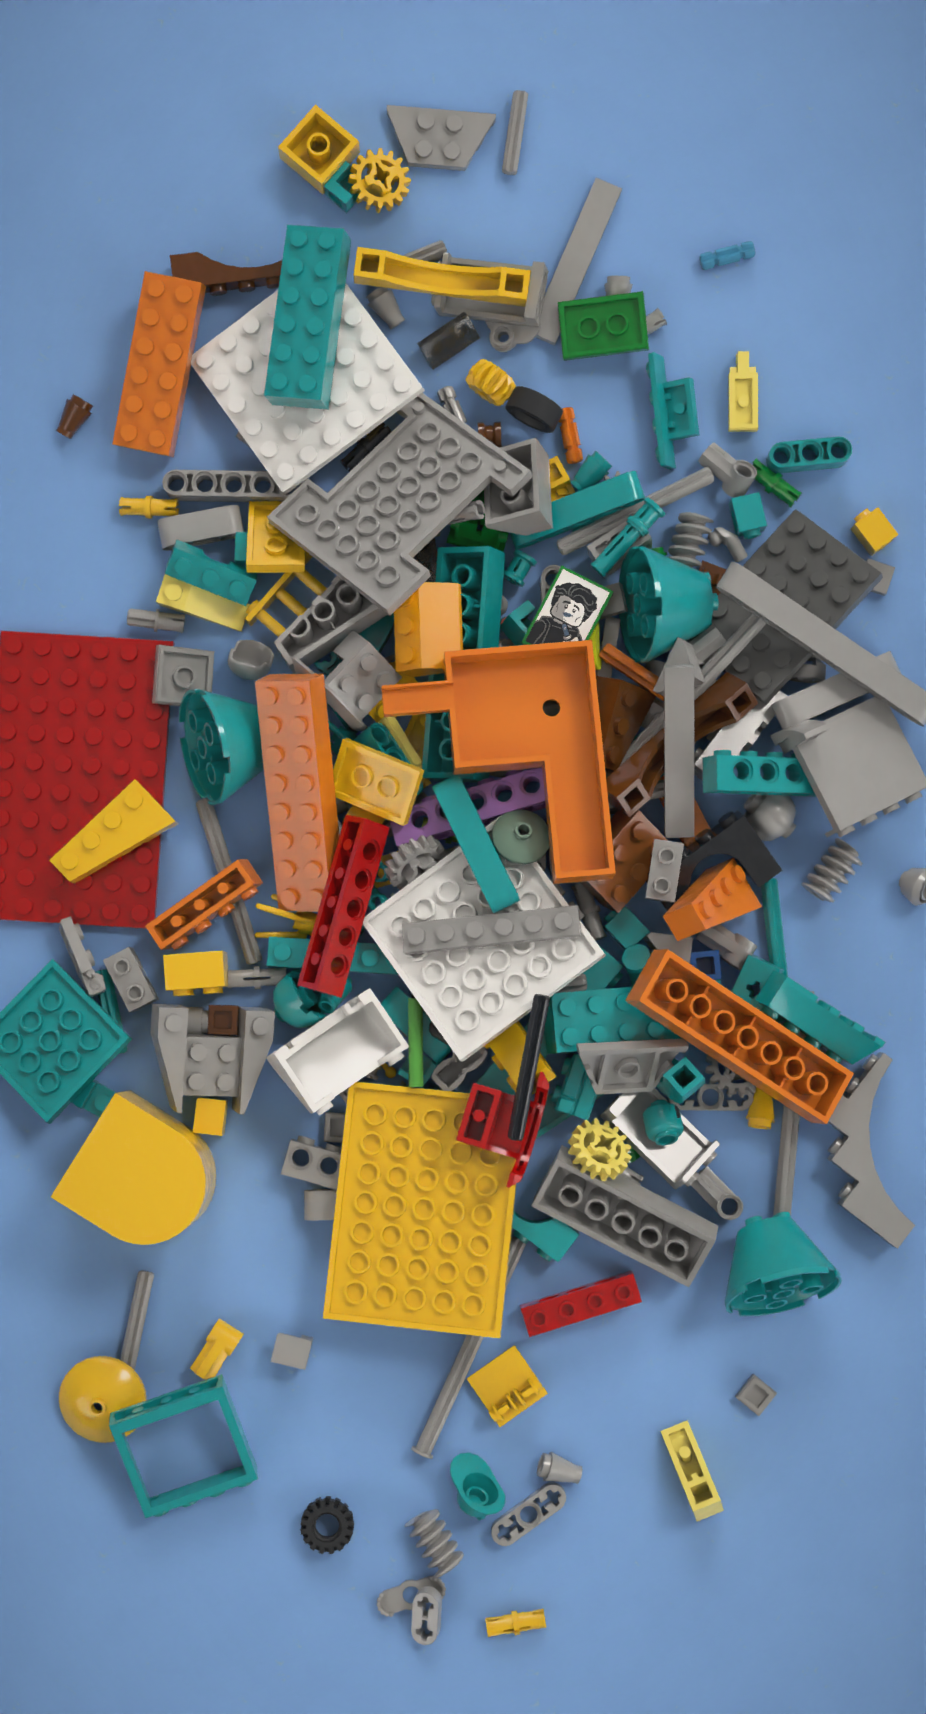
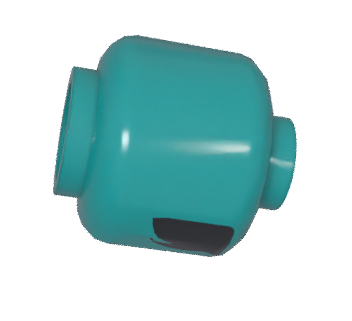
[643,1100,684,1146]

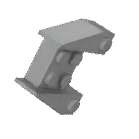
[150,1004,275,1115]

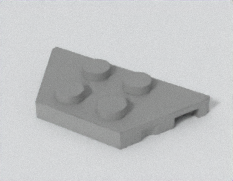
[387,105,496,171]
[576,1038,689,1094]

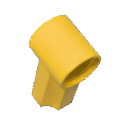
[190,1318,244,1380]

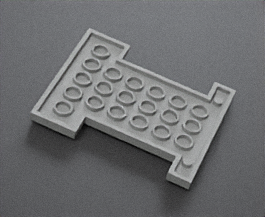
[267,393,533,616]

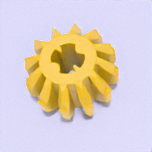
[465,359,516,406]

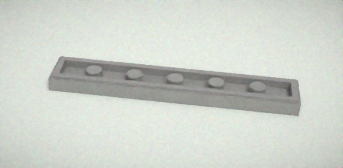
[536,178,622,345]
[664,664,694,838]

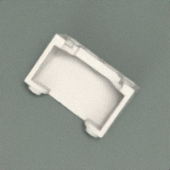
[266,988,409,1115]

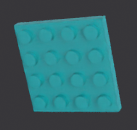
[0,959,132,1124]

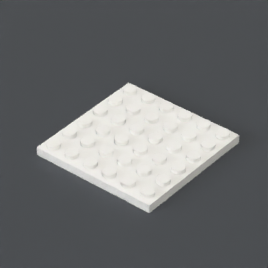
[191,284,425,495]
[363,815,606,1062]

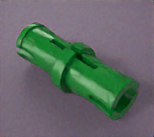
[752,458,802,508]

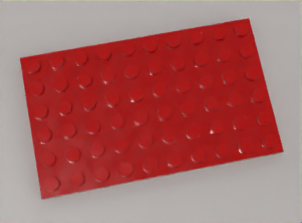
[0,631,175,929]

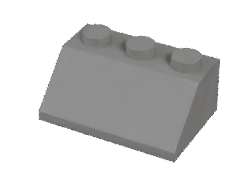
[484,438,553,536]

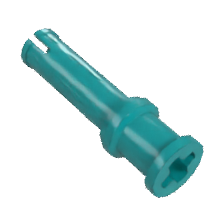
[590,497,666,577]

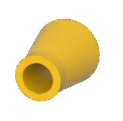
[746,1087,775,1130]

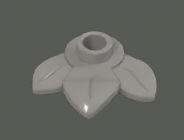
[485,321,541,352]

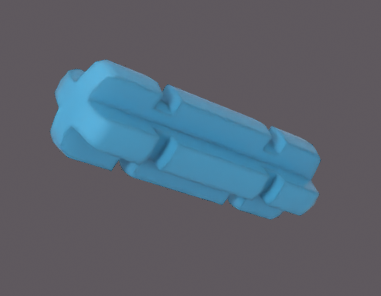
[699,241,756,270]

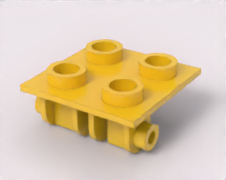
[466,1345,548,1427]

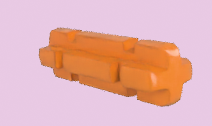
[559,407,583,464]

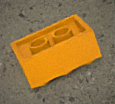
[394,582,463,677]

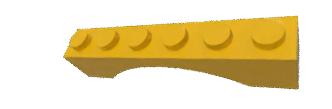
[354,247,531,307]

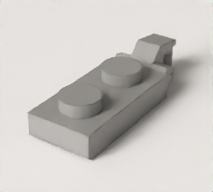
[59,916,106,997]

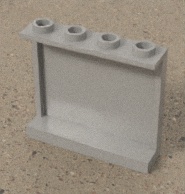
[779,697,926,838]

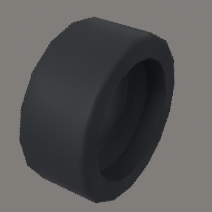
[505,386,563,433]

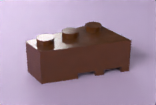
[596,676,656,771]

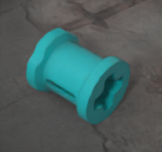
[504,549,537,587]

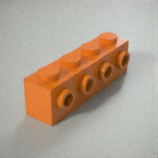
[145,859,263,951]

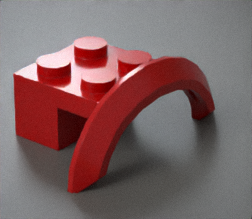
[456,1072,550,1188]

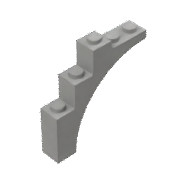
[827,1052,915,1249]

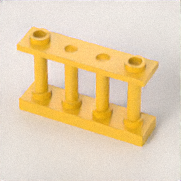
[245,552,327,637]

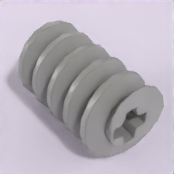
[668,512,714,567]
[801,838,863,903]
[404,1509,464,1578]

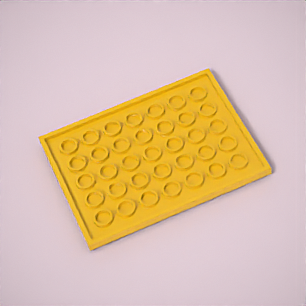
[323,1082,517,1338]

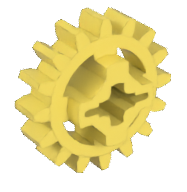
[568,1118,632,1181]

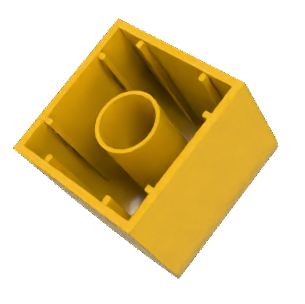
[51,1090,216,1245]

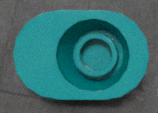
[450,1453,506,1521]

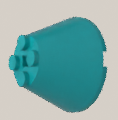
[619,546,719,663]
[179,689,264,805]
[724,1212,842,1316]

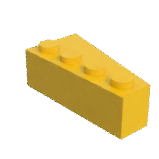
[49,779,178,884]

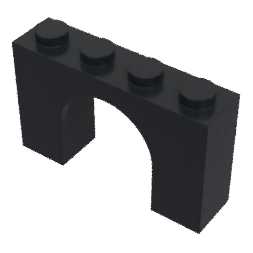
[646,810,783,937]

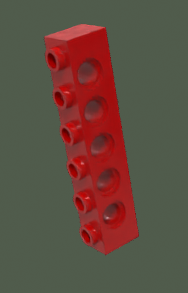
[297,815,390,998]

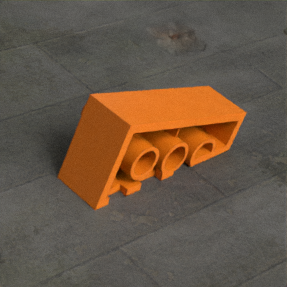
[663,857,762,941]

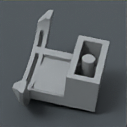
[292,630,402,731]

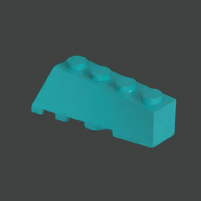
[755,970,885,1065]

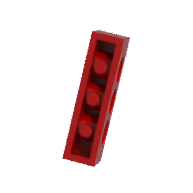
[520,1270,642,1337]

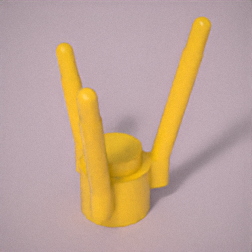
[254,894,317,939]

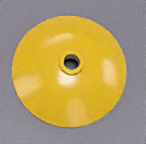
[59,1356,147,1443]

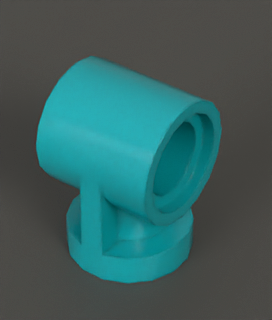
[622,944,652,987]

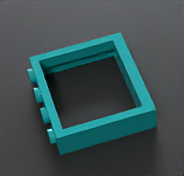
[109,1374,258,1518]

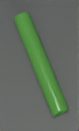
[408,998,423,1087]

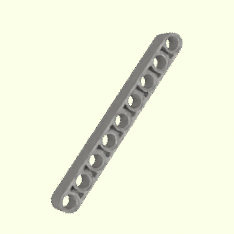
[716,562,926,727]

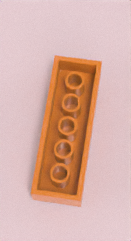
[112,271,206,457]

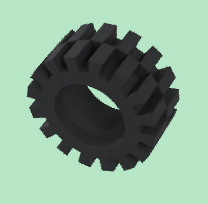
[300,1496,354,1554]

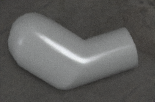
[708,527,748,562]

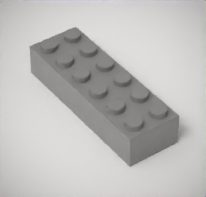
[531,1145,718,1287]

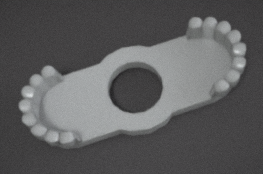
[377,1576,446,1617]

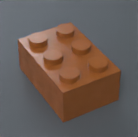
[580,810,668,913]

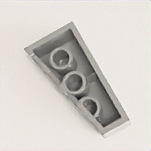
[274,576,387,674]

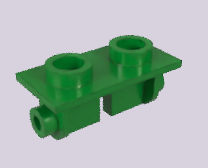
[446,520,509,552]

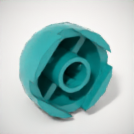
[273,969,328,1028]

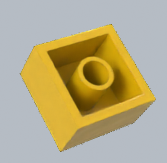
[278,104,360,195]
[163,951,228,996]

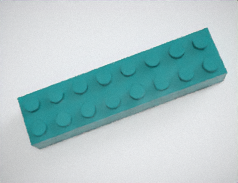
[422,546,505,783]

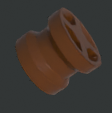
[477,422,502,448]

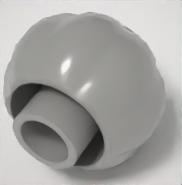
[744,795,796,841]

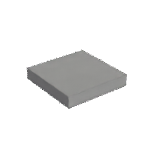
[152,645,214,706]

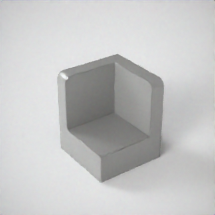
[271,1333,313,1370]

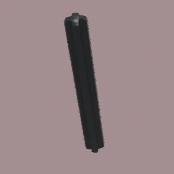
[508,994,550,1141]

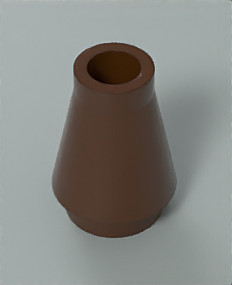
[56,394,93,439]

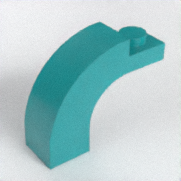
[656,1056,705,1104]

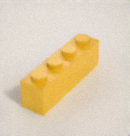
[484,1021,557,1095]

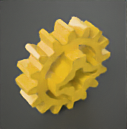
[348,148,411,213]

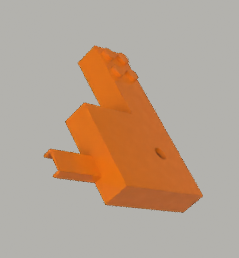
[381,640,616,884]

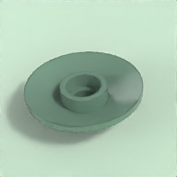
[492,810,550,864]

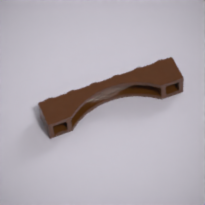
[170,252,282,296]
[606,672,758,818]

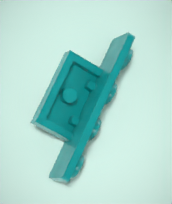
[646,352,700,470]

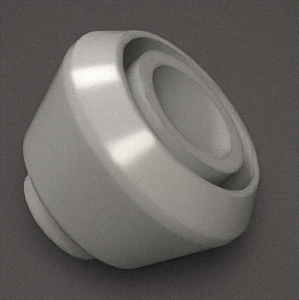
[899,868,926,906]

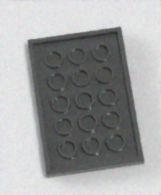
[687,509,883,705]

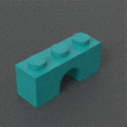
[165,539,257,606]

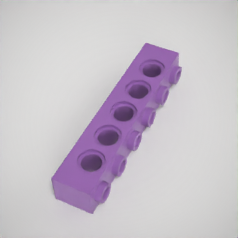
[389,768,546,849]

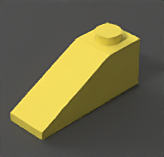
[156,574,250,632]
[660,1420,724,1522]

